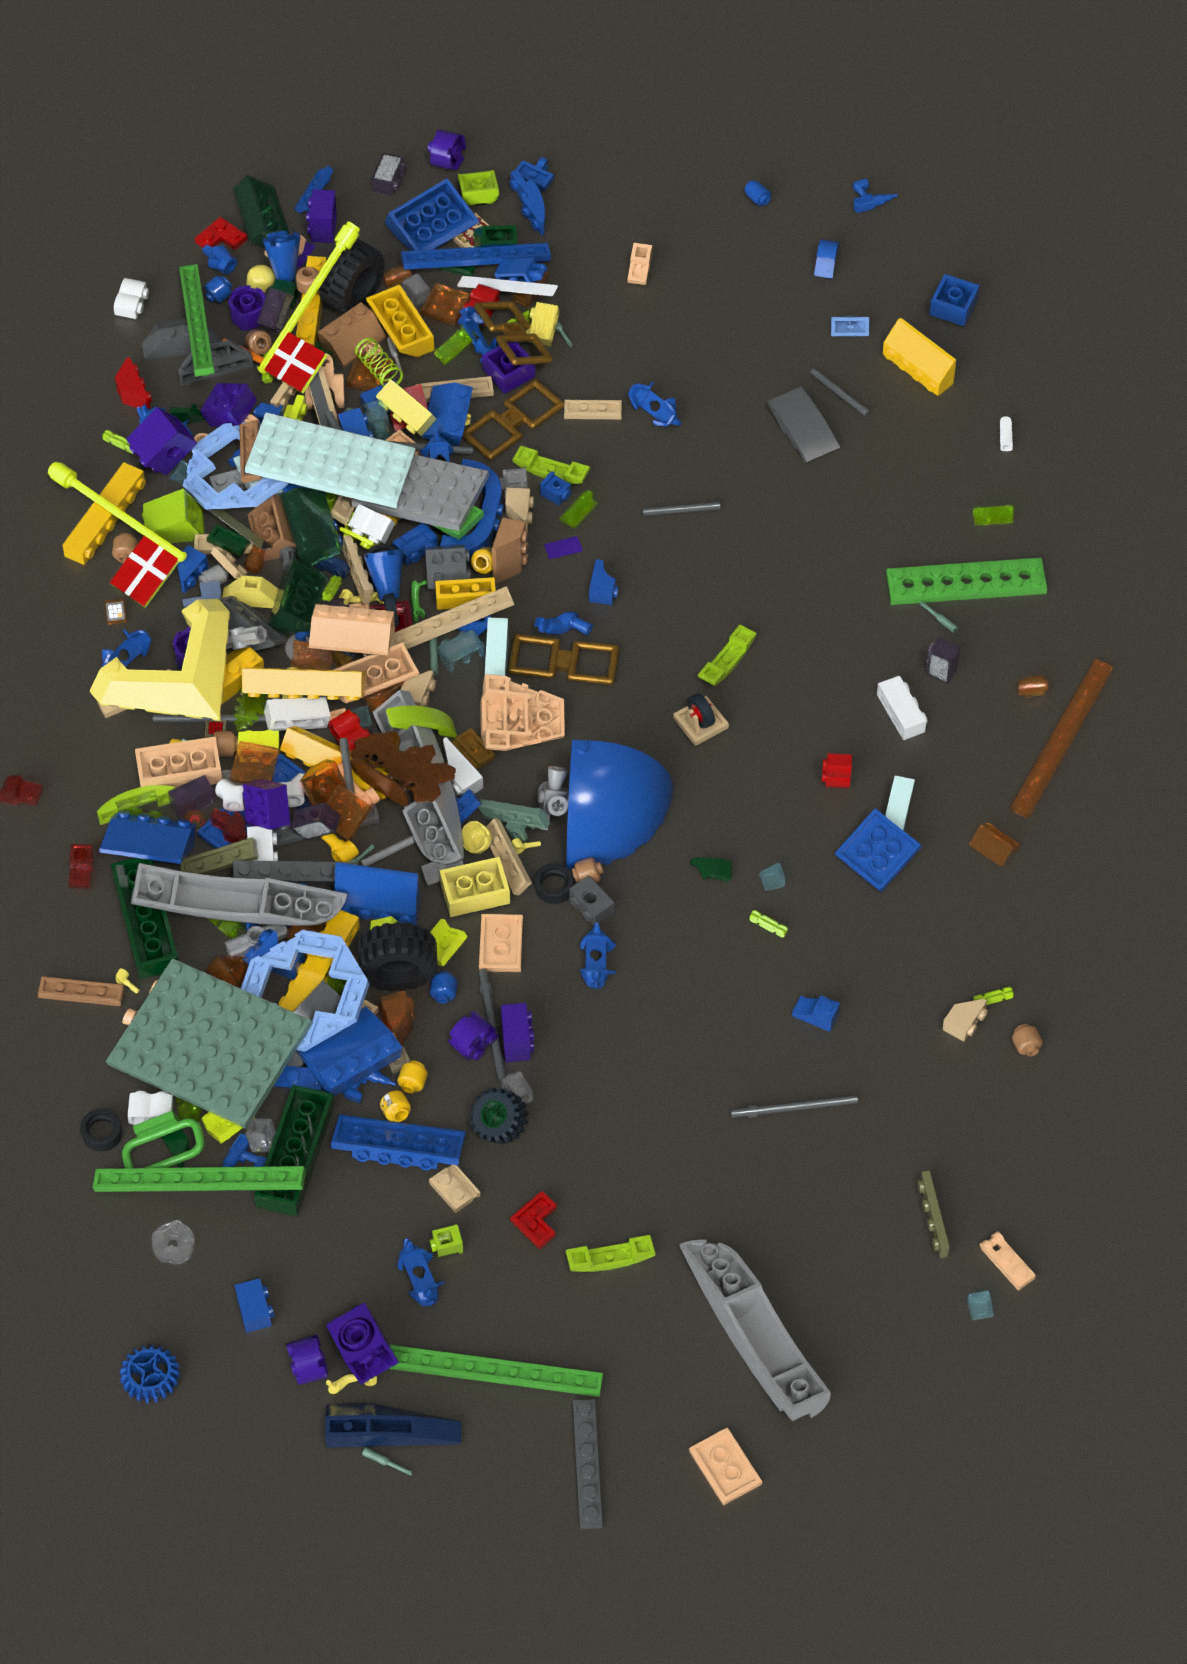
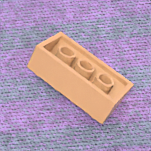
[309,604,395,656]
[334,643,419,704]
[135,737,222,788]

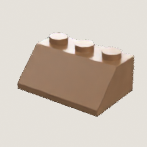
[318,302,387,368]
[247,494,301,562]
[492,517,529,584]

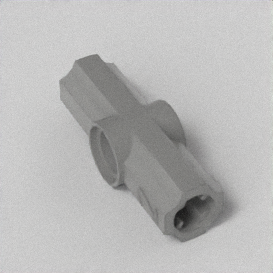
[226,625,268,650]
[224,924,289,960]

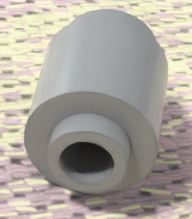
[198,564,229,585]

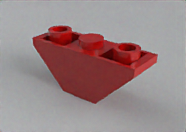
[115,357,152,409]

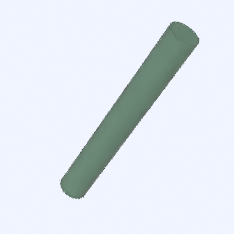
[429,637,439,676]

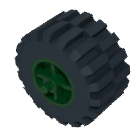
[469,1088,529,1144]

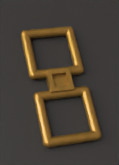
[474,301,553,365]
[462,379,564,460]
[508,634,620,685]

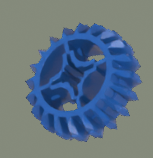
[120,1344,180,1404]

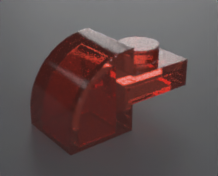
[0,775,43,806]
[210,808,247,844]
[69,844,94,889]

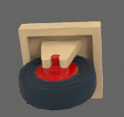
[673,693,729,746]

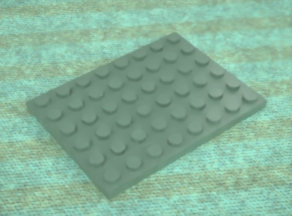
[106,958,313,1129]

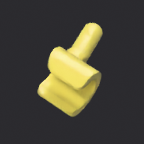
[512,838,541,854]
[115,968,140,994]

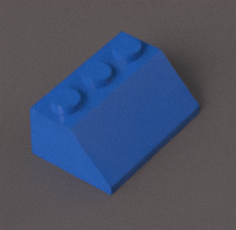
[421,382,473,446]

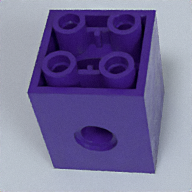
[126,407,197,475]
[326,1302,399,1385]

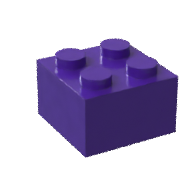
[306,189,337,243]
[482,342,535,394]
[200,383,257,427]
[243,779,290,830]
[501,1003,534,1062]

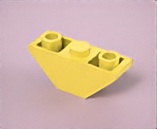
[222,576,283,609]

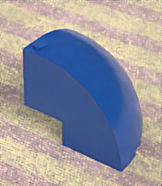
[567,740,673,870]

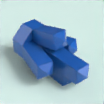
[202,245,237,274]

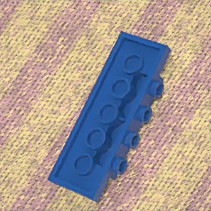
[331,1114,466,1171]

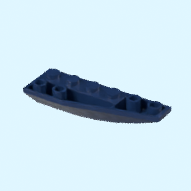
[325,1403,461,1448]

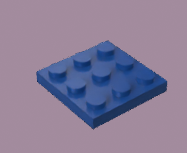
[835,808,922,893]

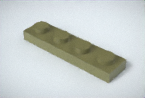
[180,837,259,875]
[917,1170,950,1258]

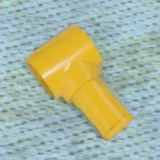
[320,828,359,862]

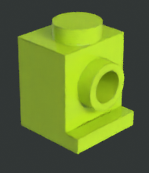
[429,1225,463,1257]

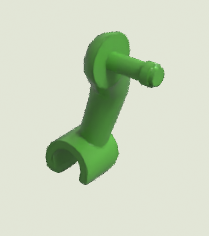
[411,580,427,622]

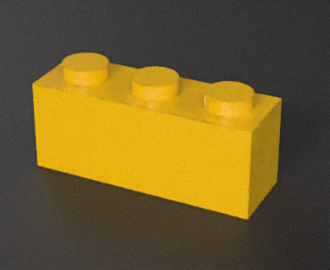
[435,577,496,610]

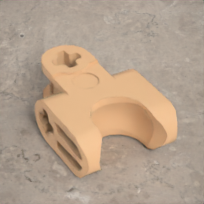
[305,353,345,410]

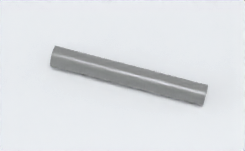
[360,835,416,866]

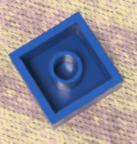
[929,274,980,327]

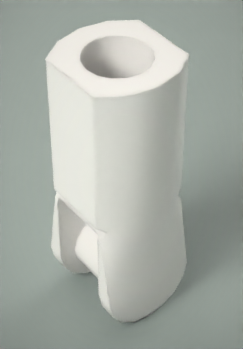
[1000,416,1013,452]

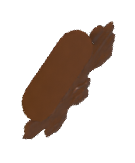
[350,731,456,806]

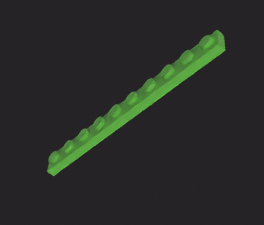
[179,264,214,377]
[93,1166,306,1192]
[389,1345,603,1397]

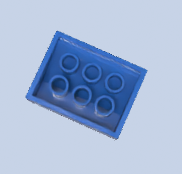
[385,178,480,251]
[100,811,196,864]
[335,862,421,925]
[296,1006,403,1096]

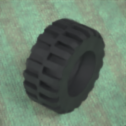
[318,239,385,313]
[357,922,438,991]

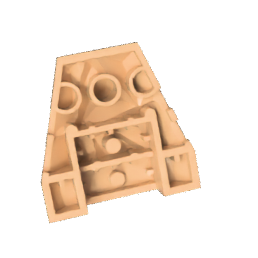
[480,674,565,751]

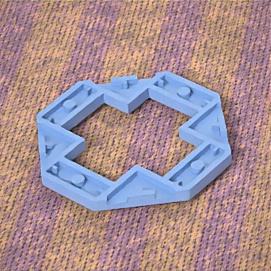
[183,422,288,510]
[241,930,370,1052]

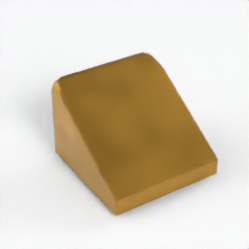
[334,651,353,668]

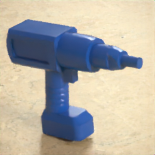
[853,179,898,213]
[344,1071,396,1103]
[222,1133,267,1167]

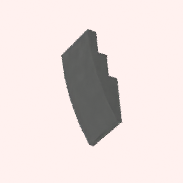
[768,386,840,464]
[287,980,341,1067]

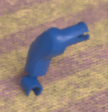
[534,611,593,635]

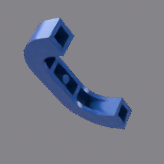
[440,459,504,562]

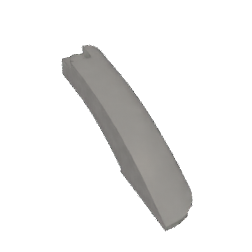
[372,690,464,864]
[131,863,347,926]
[680,1240,831,1421]

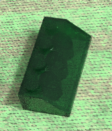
[233,175,290,248]
[281,487,343,568]
[268,558,328,634]

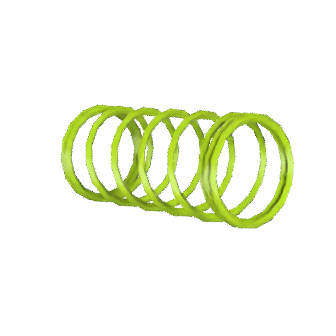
[355,338,403,387]

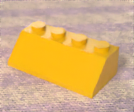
[366,284,434,357]
[883,318,956,396]
[221,647,264,705]

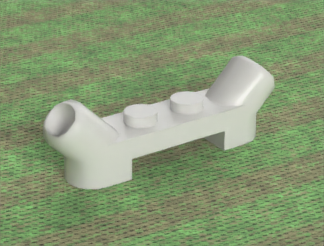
[215,773,311,811]

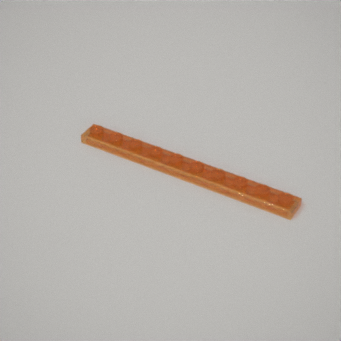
[1010,659,1113,819]

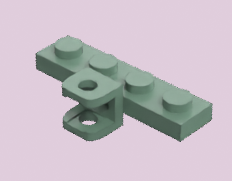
[478,799,550,842]

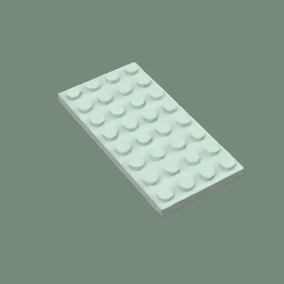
[245,413,416,508]

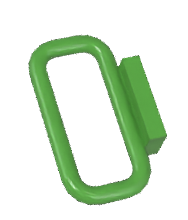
[122,1111,205,1168]

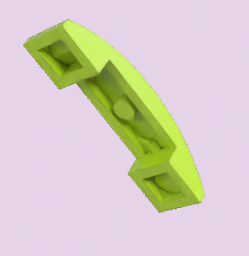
[512,446,590,484]
[698,624,757,686]
[386,706,457,738]
[97,785,178,825]
[565,1235,655,1272]

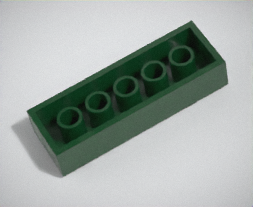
[111,858,178,980]
[254,1085,335,1217]

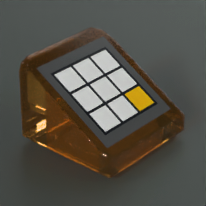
[104,599,127,625]

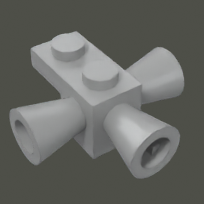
[538,766,569,830]

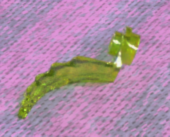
[234,689,267,731]

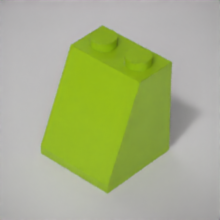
[142,488,205,543]

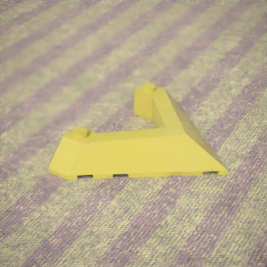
[90,599,230,721]

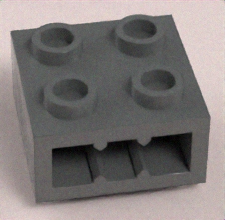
[425,544,471,589]

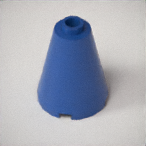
[263,231,300,282]
[364,549,403,600]

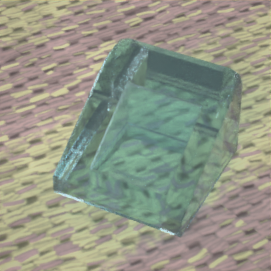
[169,460,188,484]
[350,705,373,728]
[759,862,785,891]
[967,1290,994,1320]

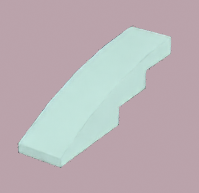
[885,776,915,831]

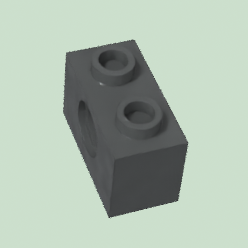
[569,875,615,925]

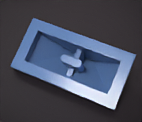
[831,315,869,336]

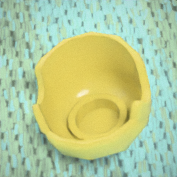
[246,265,275,293]
[462,821,492,854]

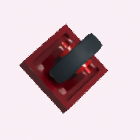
[369,593,412,633]

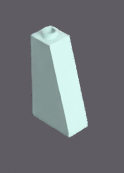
[485,618,509,676]

